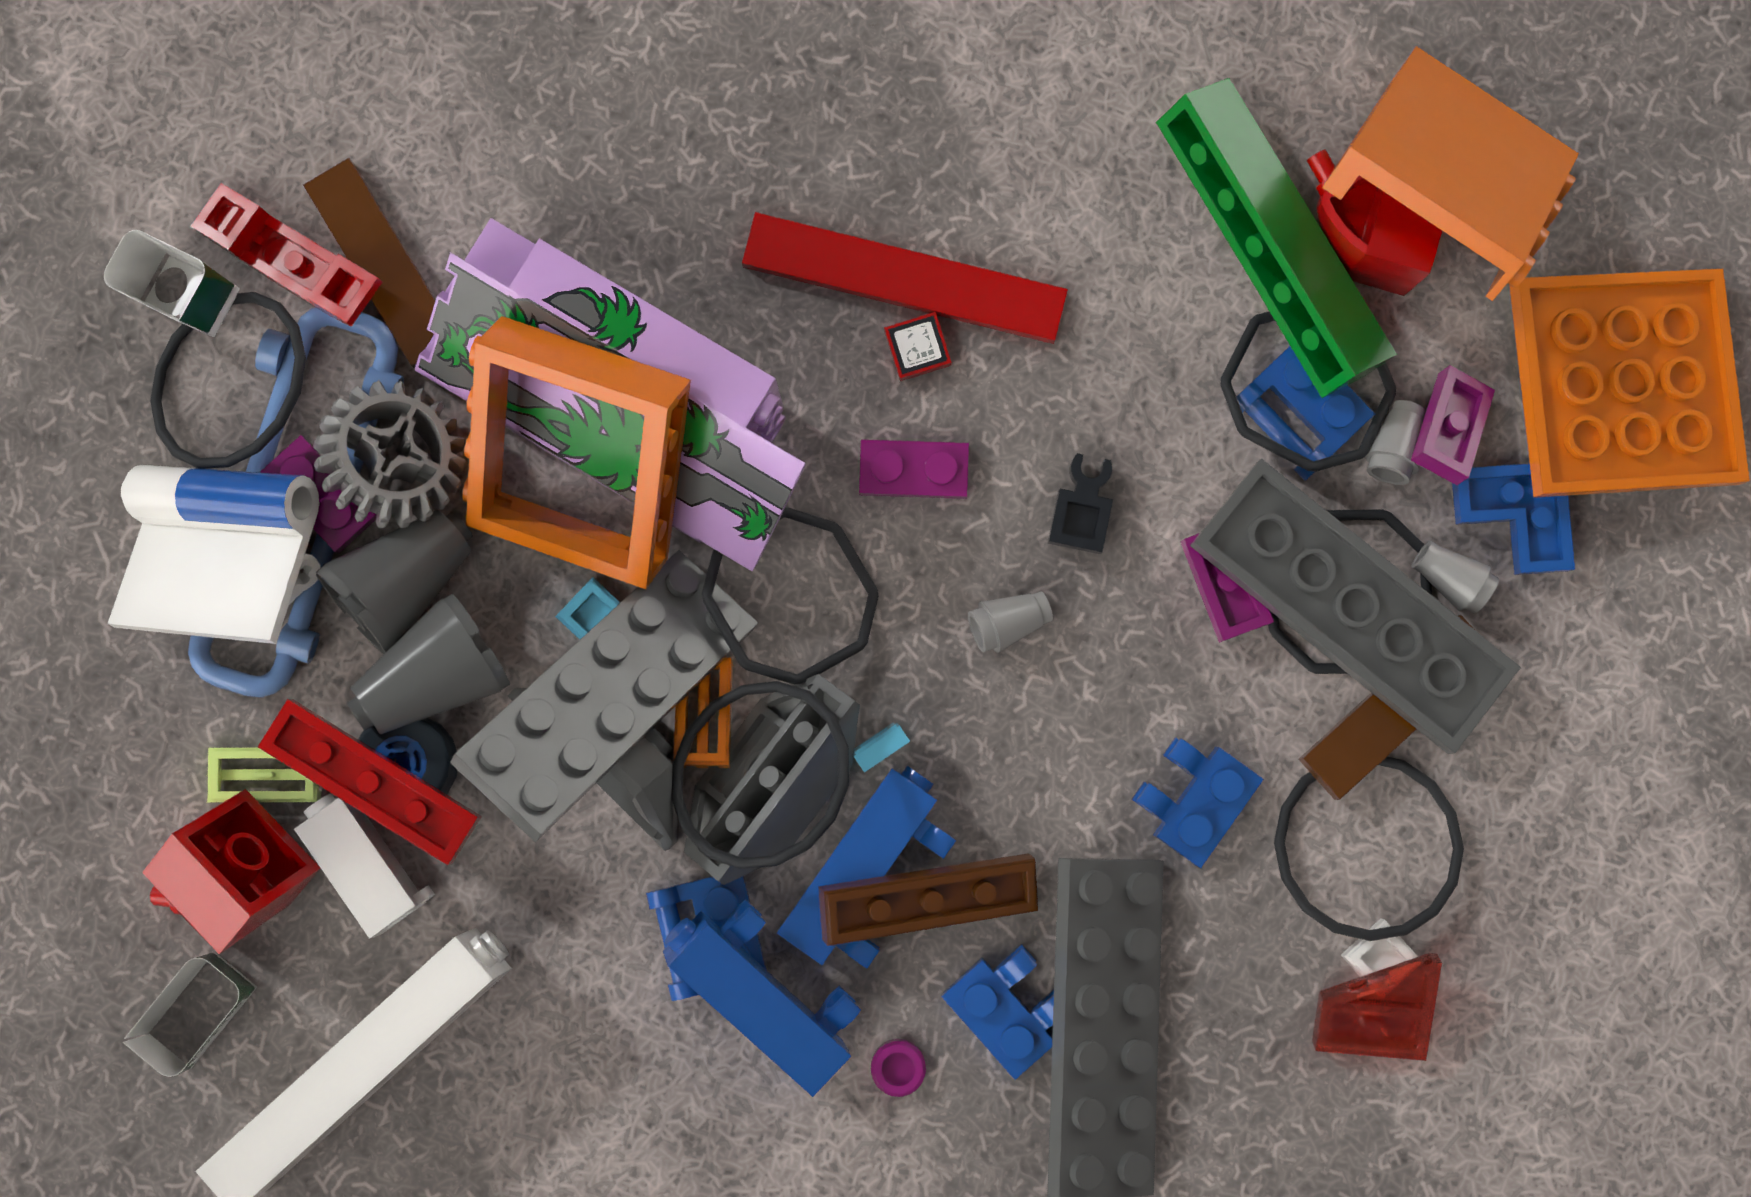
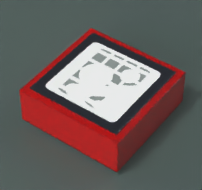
[884,312,952,382]

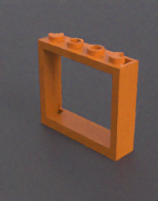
[462,316,691,589]

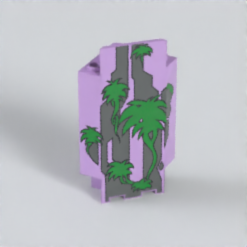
[415,218,806,571]

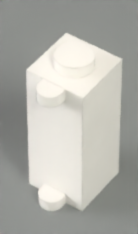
[294,794,435,939]

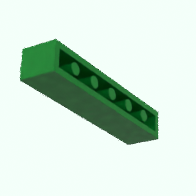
[1156,78,1397,398]

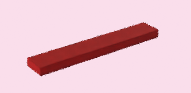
[742,212,1068,344]

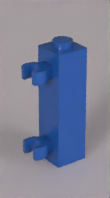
[777,766,956,968]
[663,899,861,1097]

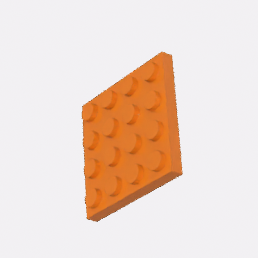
[1509,269,1750,497]

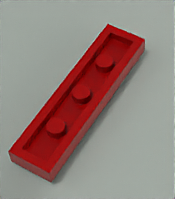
[258,699,482,865]

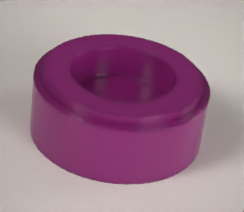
[871,1039,926,1097]

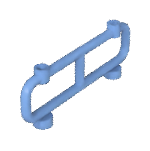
[188,307,404,698]

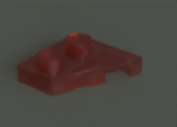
[1312,953,1442,1061]

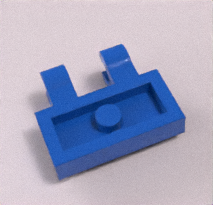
[1131,738,1264,868]
[941,944,1054,1080]

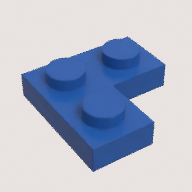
[1452,464,1575,575]

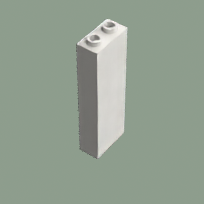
[195,928,512,1197]

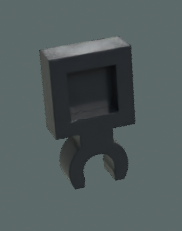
[1047,453,1113,554]

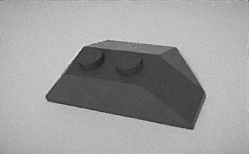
[684,674,860,885]
[508,688,678,851]

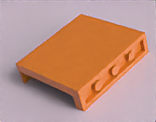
[1322,46,1579,301]

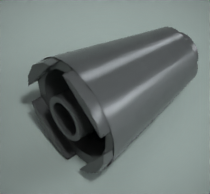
[316,510,473,655]
[346,594,510,734]

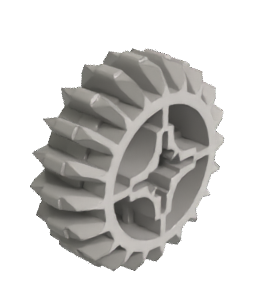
[313,380,466,529]

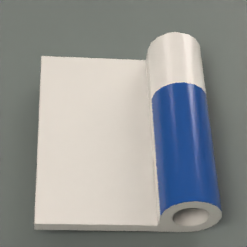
[108,465,319,644]

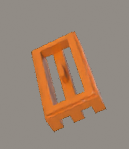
[674,657,733,768]

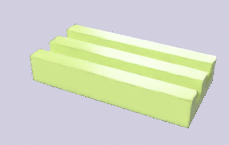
[207,747,321,803]

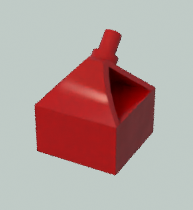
[1306,149,1442,296]
[142,789,321,954]

